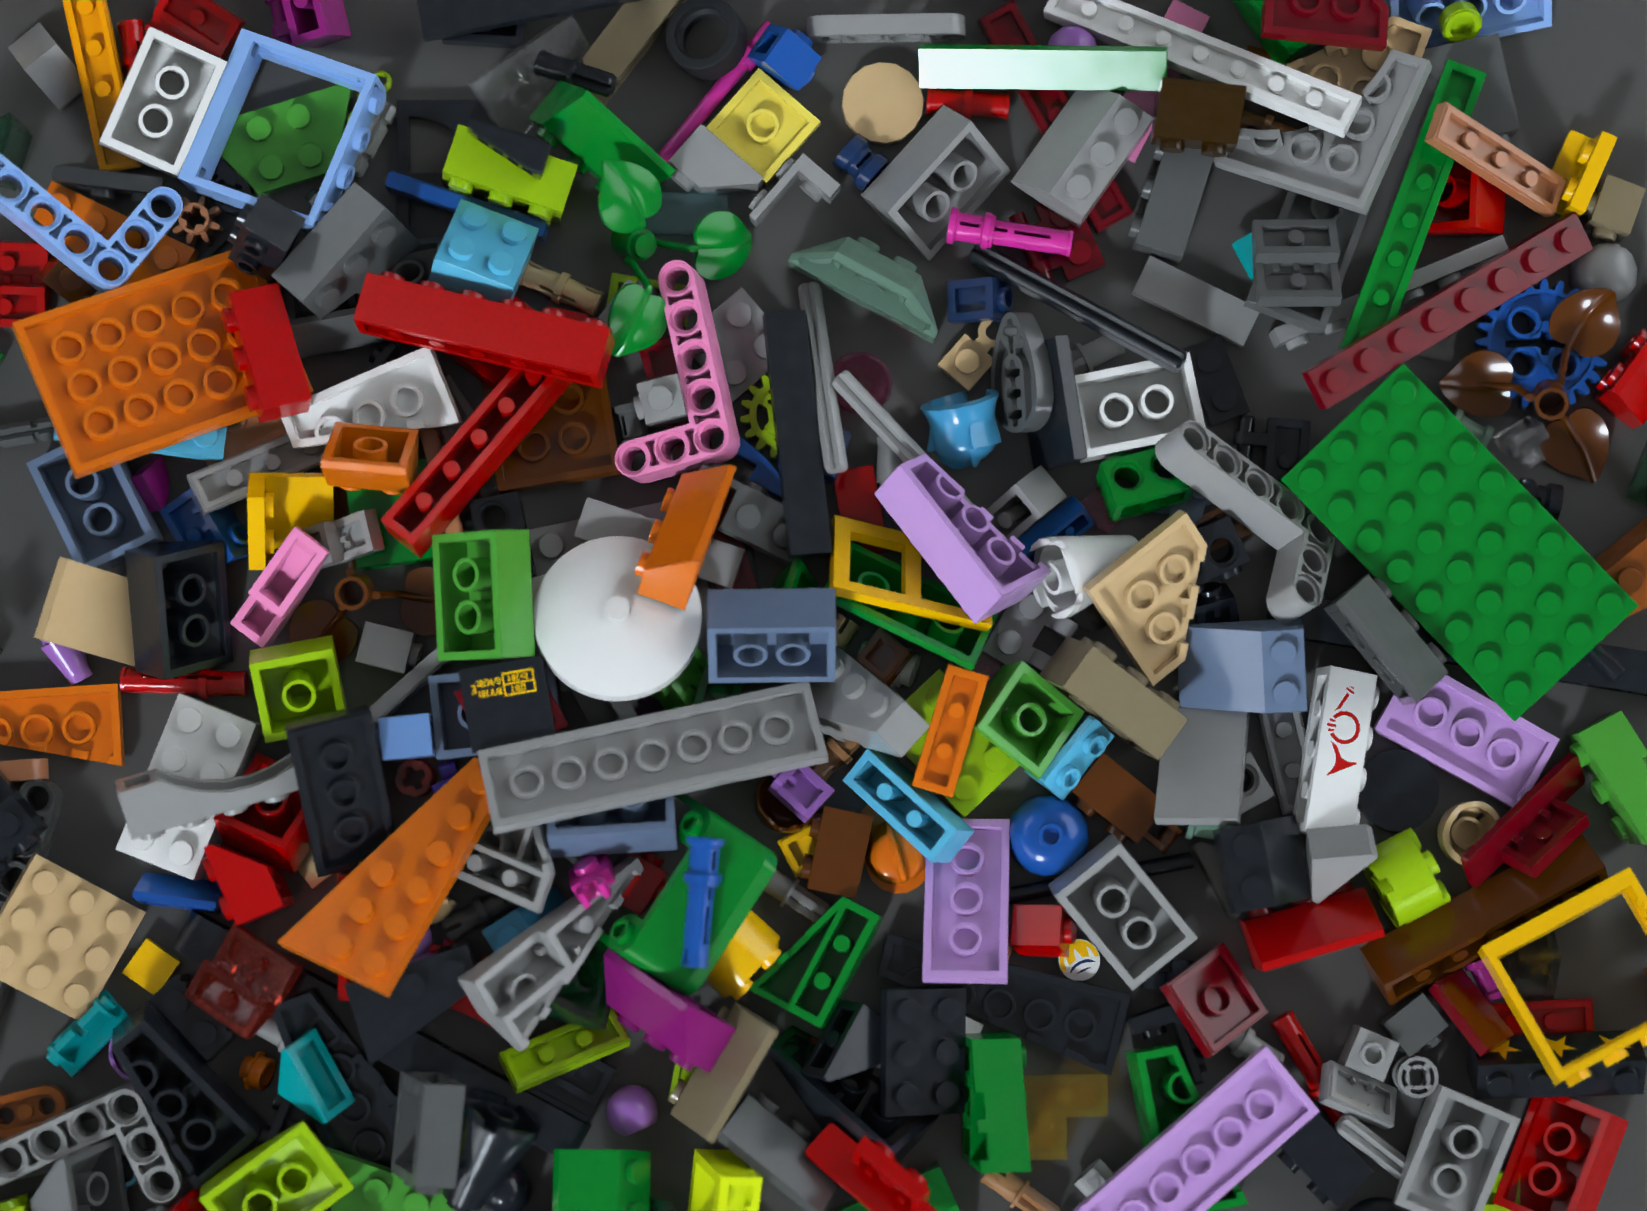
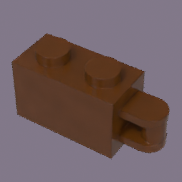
[1070,752,1183,854]

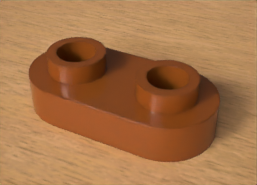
[0,1084,69,1138]

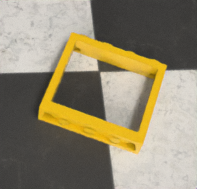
[1477,867,1647,1088]

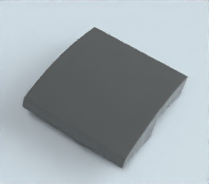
[1252,219,1342,307]

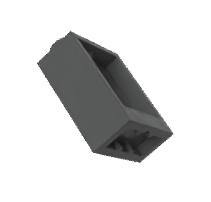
[391,1071,466,1195]

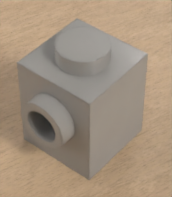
[633,373,688,428]

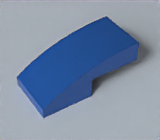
[721,437,782,501]

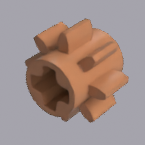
[171,195,224,248]

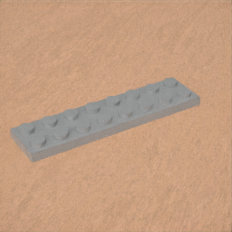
[477,682,828,834]

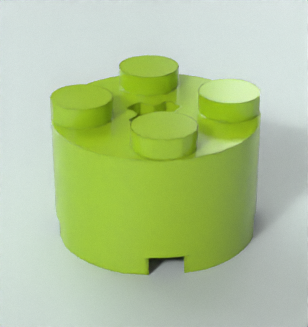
[1363,827,1451,928]

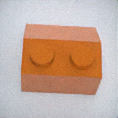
[321,422,419,495]

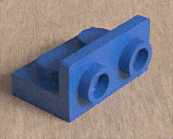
[159,488,248,567]

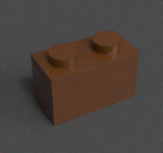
[800,805,874,899]

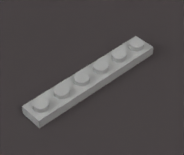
[1269,235,1508,351]

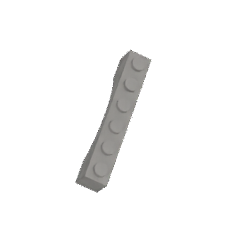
[115,754,298,840]

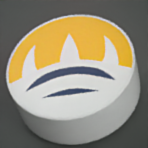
[1058,939,1100,981]

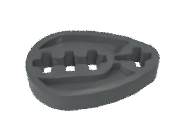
[991,312,1054,433]

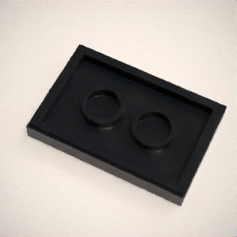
[1028,335,1088,472]

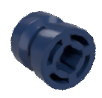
[832,134,890,192]

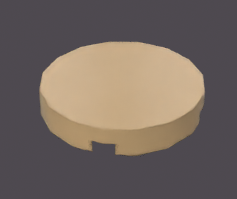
[842,62,924,146]

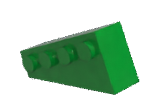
[1125,1043,1248,1211]

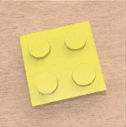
[706,68,821,185]

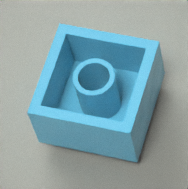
[428,199,539,303]

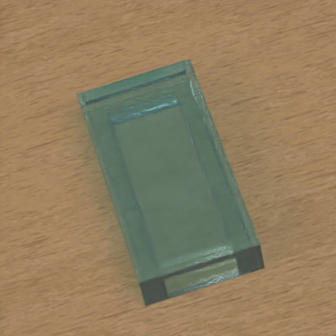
[645,192,729,237]

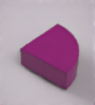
[131,455,170,513]

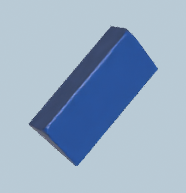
[132,872,224,914]

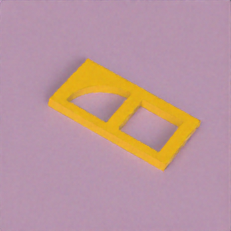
[829,515,992,632]

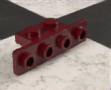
[1461,753,1590,888]

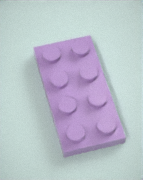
[1372,675,1560,809]
[922,818,1010,984]

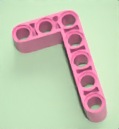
[615,260,740,483]

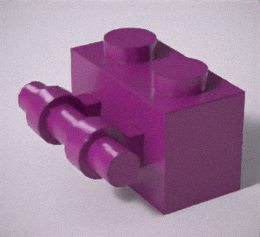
[264,0,352,48]

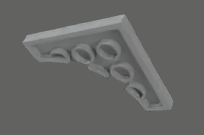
[1213,49,1432,215]

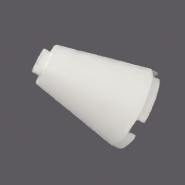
[1030,535,1138,619]

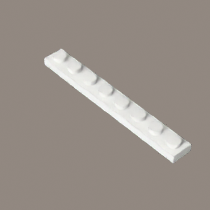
[1043,0,1362,138]

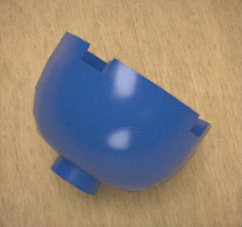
[1009,794,1089,877]

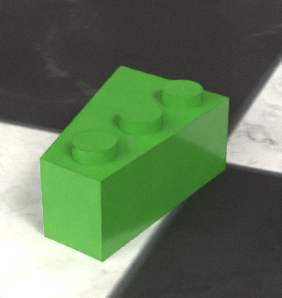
[1569,710,1647,845]

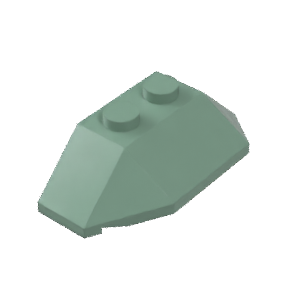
[788,236,938,344]

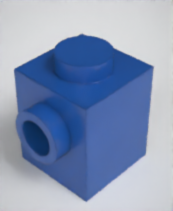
[747,24,822,91]

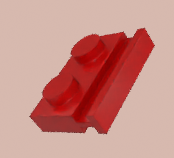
[144,0,246,60]

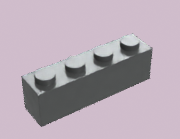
[1128,145,1214,264]

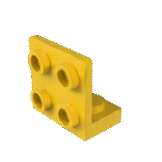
[247,472,334,570]

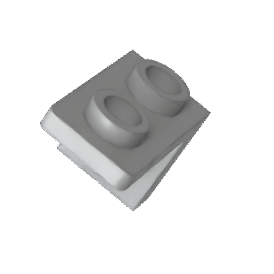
[749,153,841,227]

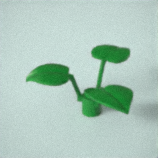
[598,160,752,357]

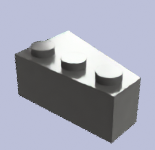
[271,182,421,319]

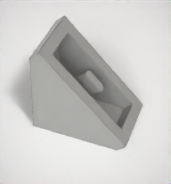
[8,22,83,111]
[1306,824,1378,904]

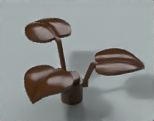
[1439,288,1620,483]
[289,486,437,662]

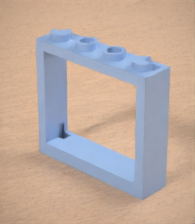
[178,28,386,233]

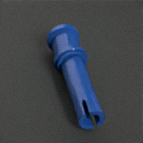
[681,836,725,968]

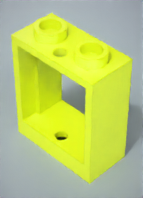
[688,1149,762,1211]

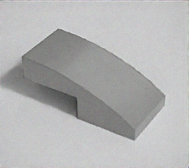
[302,509,385,569]

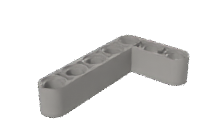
[1155,420,1336,624]
[0,1082,186,1203]

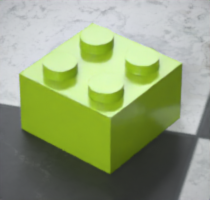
[249,635,347,743]

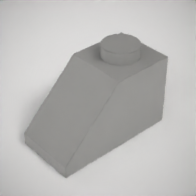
[668,124,764,195]
[986,465,1067,540]

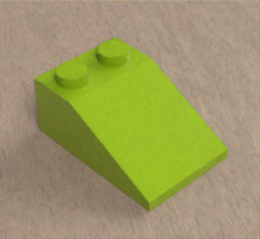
[199,1120,355,1211]

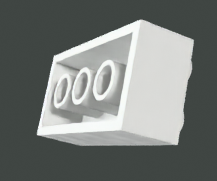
[115,693,263,880]

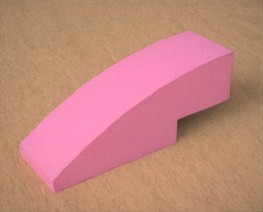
[230,526,330,648]

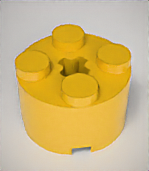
[705,910,782,1001]

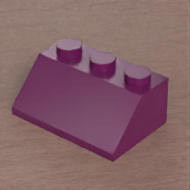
[604,948,736,1073]

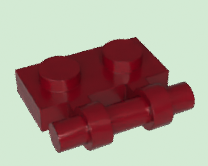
[1009,203,1106,283]

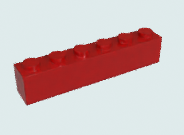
[353,271,615,389]
[381,368,572,558]

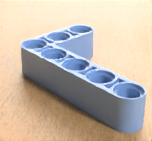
[0,154,183,293]

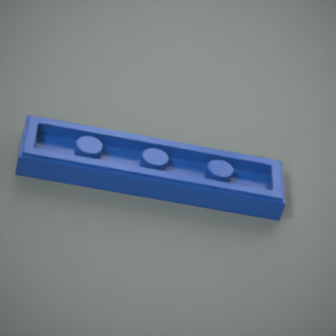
[385,171,550,244]

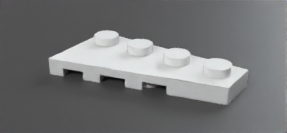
[281,348,463,449]

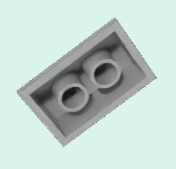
[1011,90,1154,229]
[861,105,1011,261]

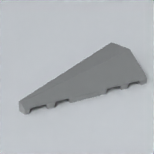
[457,857,644,1051]

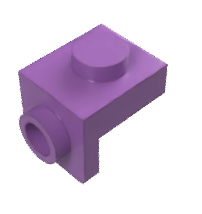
[768,766,835,823]

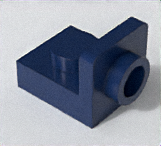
[947,277,1013,324]

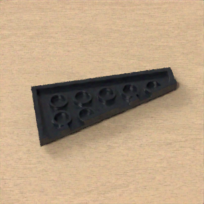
[270,989,398,1168]

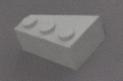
[809,646,930,757]

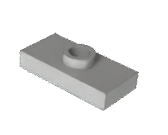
[1318,1060,1397,1130]

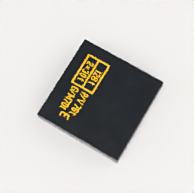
[458,655,556,754]

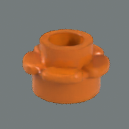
[239,1050,276,1091]

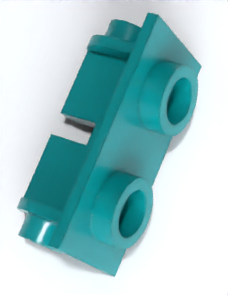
[45,989,129,1078]

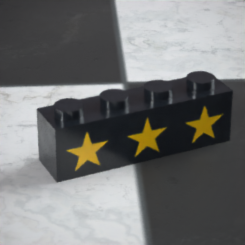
[1467,1030,1647,1099]

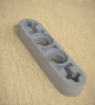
[806,13,966,44]

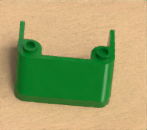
[598,793,777,996]

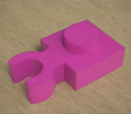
[569,854,616,909]

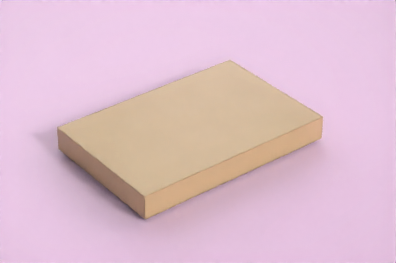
[34,557,135,666]

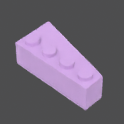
[874,453,1051,624]

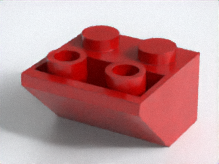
[1593,328,1647,429]
[202,844,296,926]

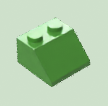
[974,661,1084,779]

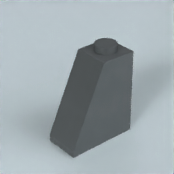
[1422,33,1520,142]

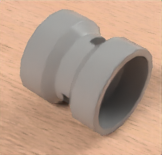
[1390,1054,1439,1099]

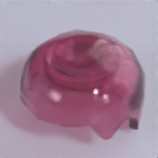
[833,351,893,414]

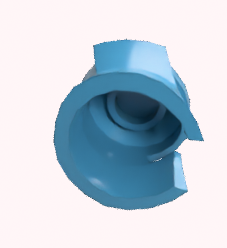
[920,389,1002,469]

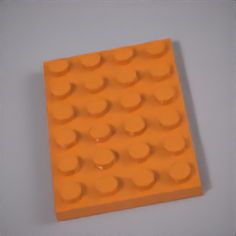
[12,250,314,479]

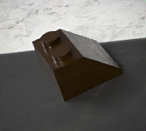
[1150,77,1246,157]

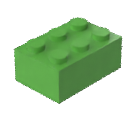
[432,530,535,661]

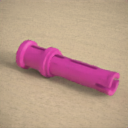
[946,207,1074,257]

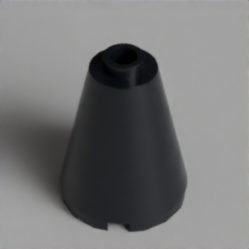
[442,1090,541,1211]

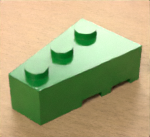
[962,1032,1031,1174]

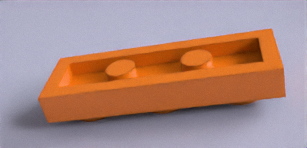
[911,664,989,798]

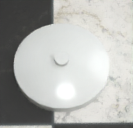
[533,536,702,701]

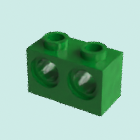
[1095,445,1194,523]

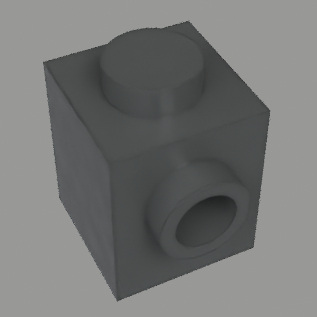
[1377,991,1449,1057]

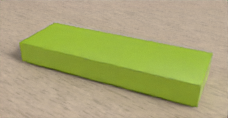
[498,1006,631,1094]

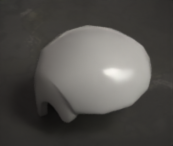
[1569,243,1638,302]

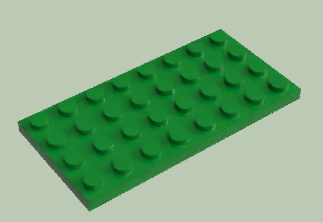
[1280,363,1639,722]

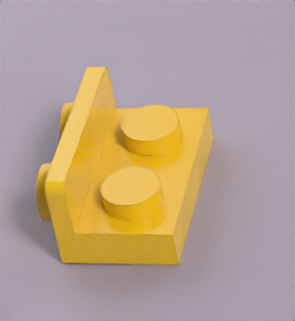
[1552,130,1618,218]

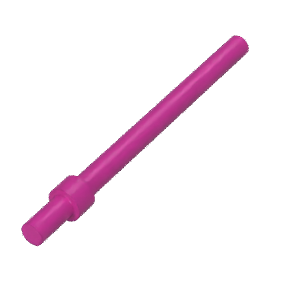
[658,20,772,164]

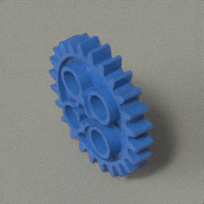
[1472,278,1607,413]

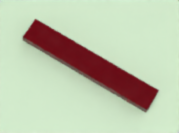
[977,0,1134,234]

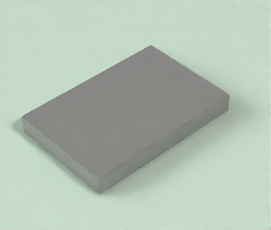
[1154,708,1250,825]

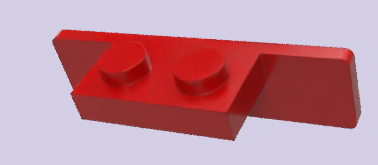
[805,1123,937,1211]

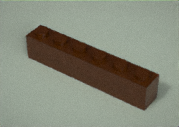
[1360,833,1608,1006]

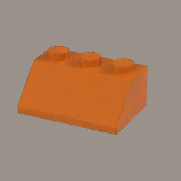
[635,464,737,610]

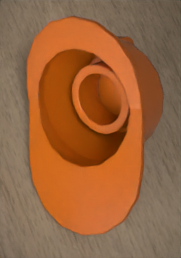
[861,804,926,894]

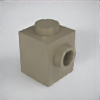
[1582,174,1646,243]

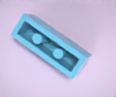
[842,748,975,863]

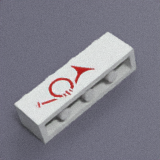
[1293,666,1379,834]

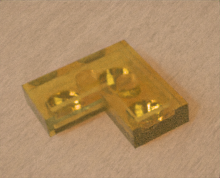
[1023,1073,1108,1160]

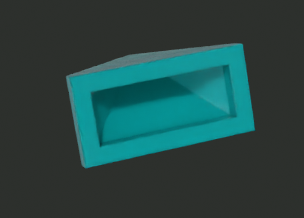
[278,1028,356,1124]

